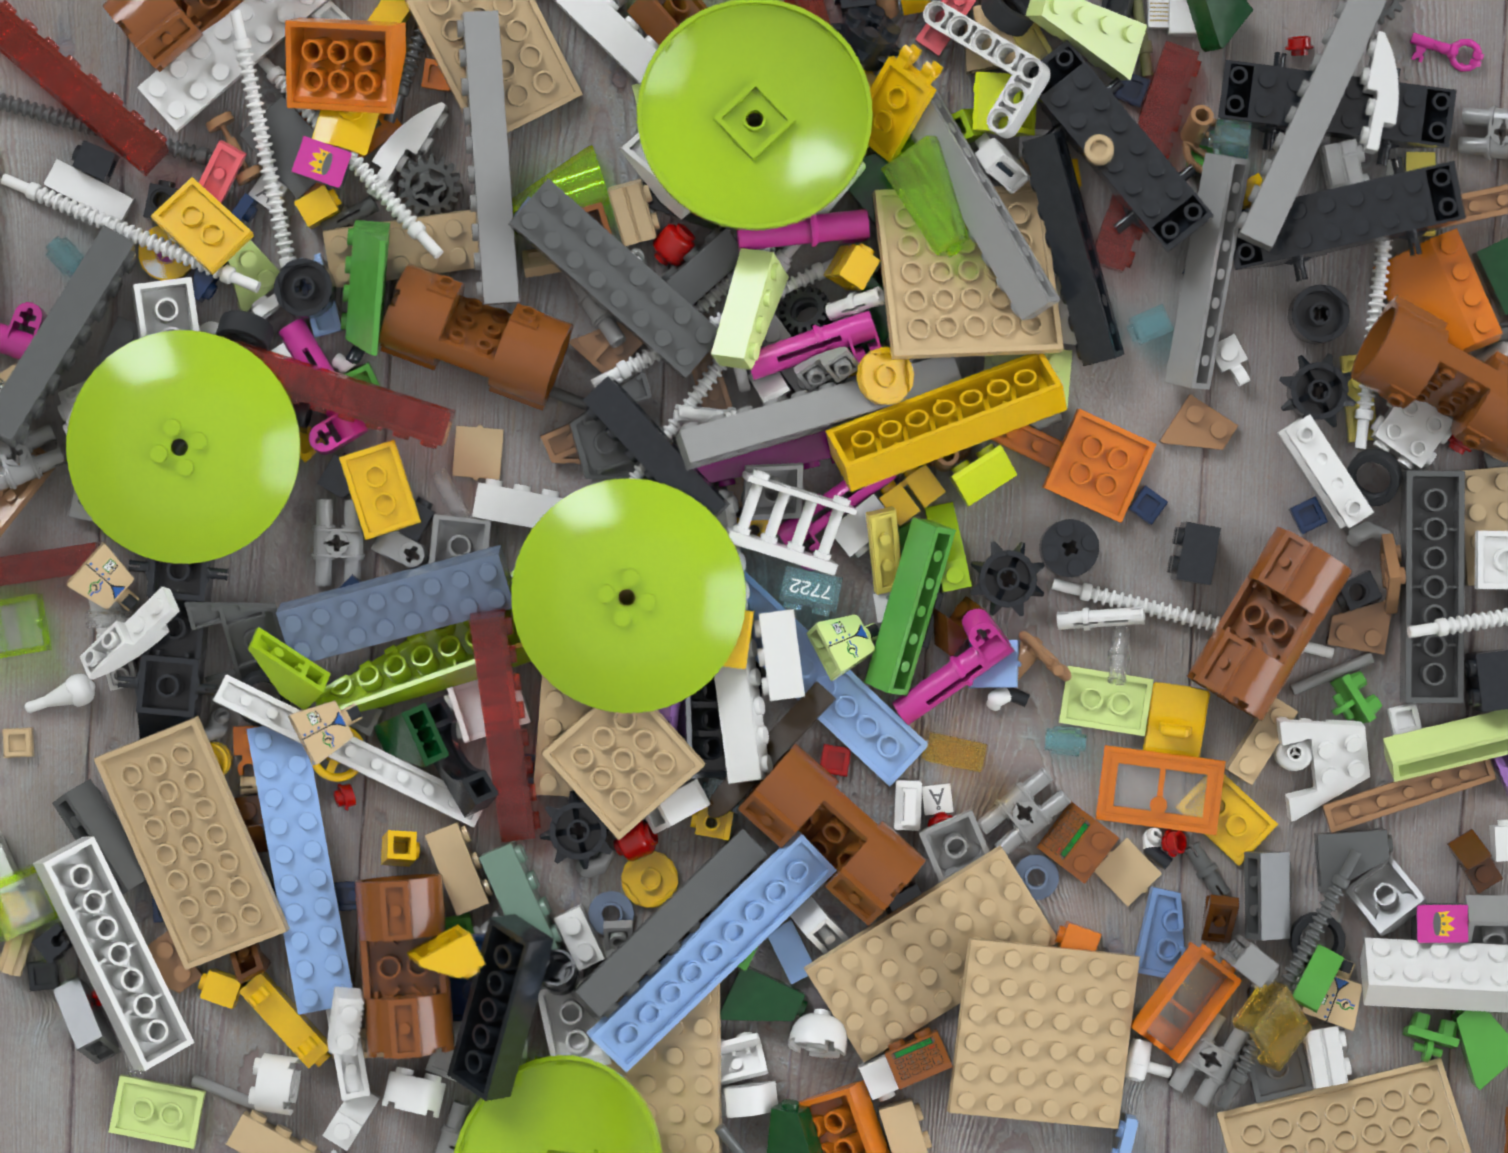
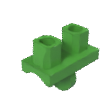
[1330,671,1382,724]
[1402,1011,1460,1063]

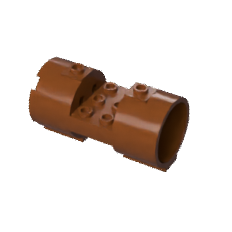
[102,0,244,72]
[379,264,573,411]
[1351,295,1508,463]
[1187,527,1352,721]
[738,743,926,926]
[355,874,455,1059]

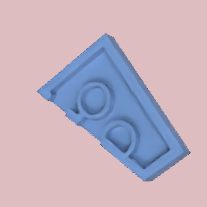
[1135,886,1189,984]

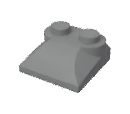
[741,463,803,520]
[429,514,492,564]
[918,809,989,882]
[1345,855,1427,937]

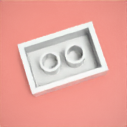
[754,609,805,701]

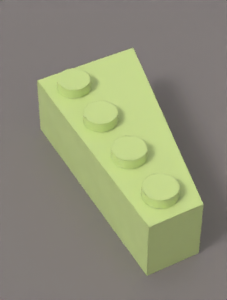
[1025,0,1147,80]
[711,248,789,370]

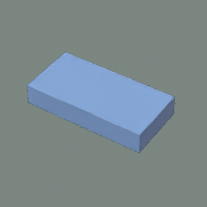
[768,919,812,984]

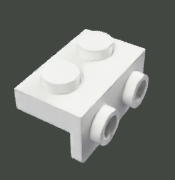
[721,1032,769,1086]

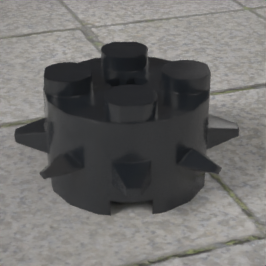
[829,5,901,71]
[1279,353,1356,428]
[970,541,1045,616]
[539,791,612,869]

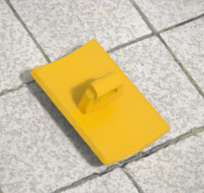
[312,110,379,156]
[1143,682,1210,774]

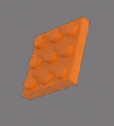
[1042,408,1157,523]

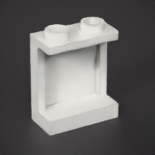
[444,667,532,743]

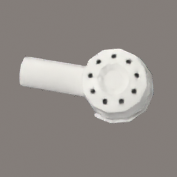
[1125,1038,1172,1082]

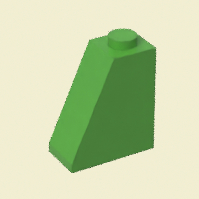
[1451,1010,1508,1090]

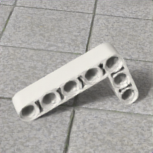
[923,1,1050,138]

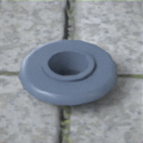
[1015,854,1059,900]
[588,891,634,935]

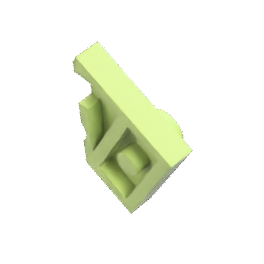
[227,240,280,311]

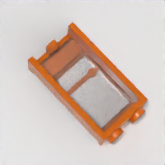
[1131,942,1242,1064]

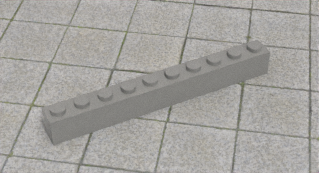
[1236,0,1387,251]
[457,10,519,306]
[877,59,1060,320]
[676,357,962,471]

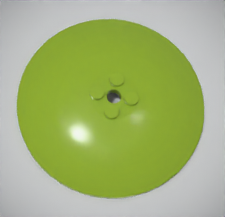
[637,0,872,230]
[66,330,301,564]
[511,479,746,713]
[454,1055,662,1153]

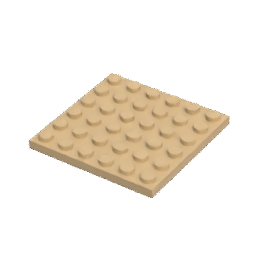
[872,186,1064,360]
[947,938,1140,1129]

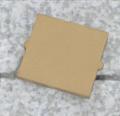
[452,425,504,481]
[1094,837,1162,906]

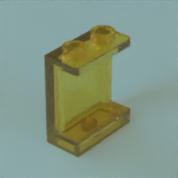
[921,730,987,772]
[1232,981,1312,1072]

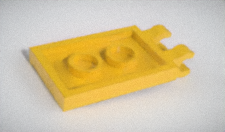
[868,44,944,162]

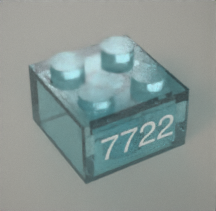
[779,566,843,616]

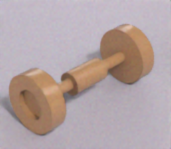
[205,111,263,186]

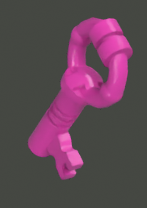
[1410,32,1485,72]

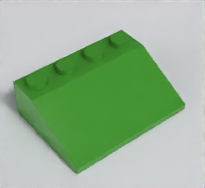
[341,220,390,356]

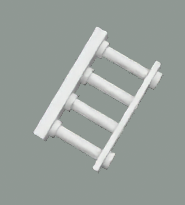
[1277,414,1374,529]
[724,469,857,576]

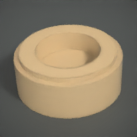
[1084,134,1114,166]

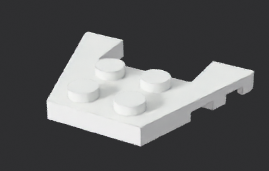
[1276,717,1370,822]

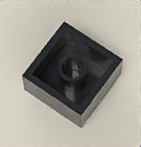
[1167,522,1221,585]
[1464,649,1508,712]

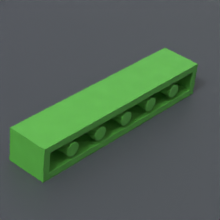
[864,517,956,696]

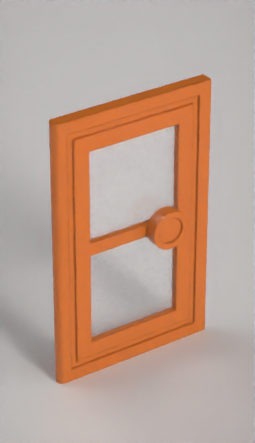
[1096,745,1226,835]

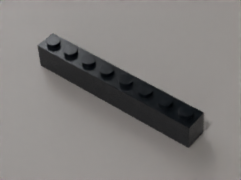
[1022,130,1125,366]

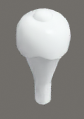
[25,673,95,713]

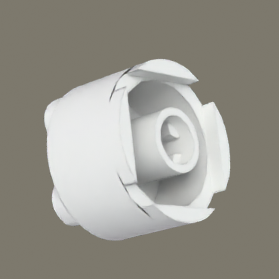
[248,1053,301,1115]
[382,1067,446,1118]

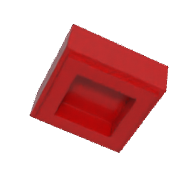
[820,743,851,777]

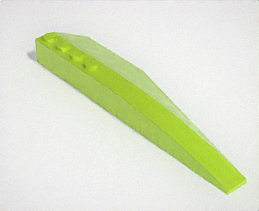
[315,570,531,712]

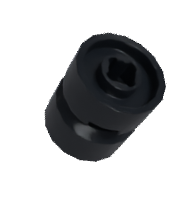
[543,949,580,996]

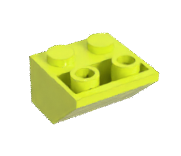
[972,72,1037,137]
[949,444,1018,507]

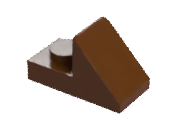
[933,596,987,656]
[234,795,268,853]
[1447,829,1503,894]
[1201,894,1239,943]
[230,942,271,984]

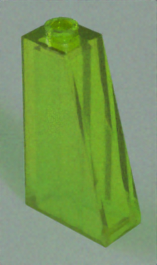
[881,135,969,258]
[512,145,611,235]

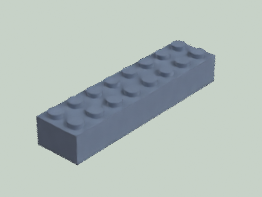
[276,545,512,661]

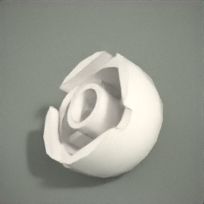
[788,1009,847,1058]

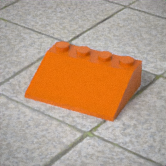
[285,17,406,114]
[1373,228,1503,353]
[798,1080,890,1153]

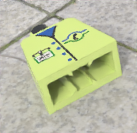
[806,615,879,681]

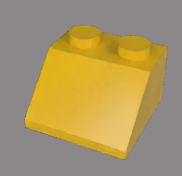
[406,925,485,979]

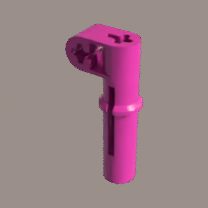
[736,209,870,251]
[0,302,47,360]
[750,310,881,380]
[278,318,369,455]
[777,475,897,571]
[892,609,1015,725]

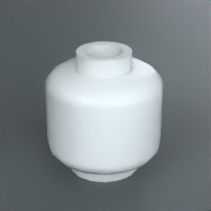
[1273,740,1312,771]

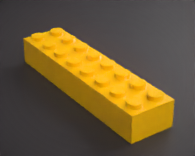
[825,353,1067,492]

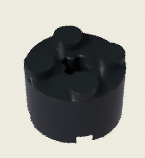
[274,258,336,319]
[1287,285,1350,345]
[1039,519,1099,577]

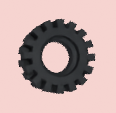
[779,286,834,337]

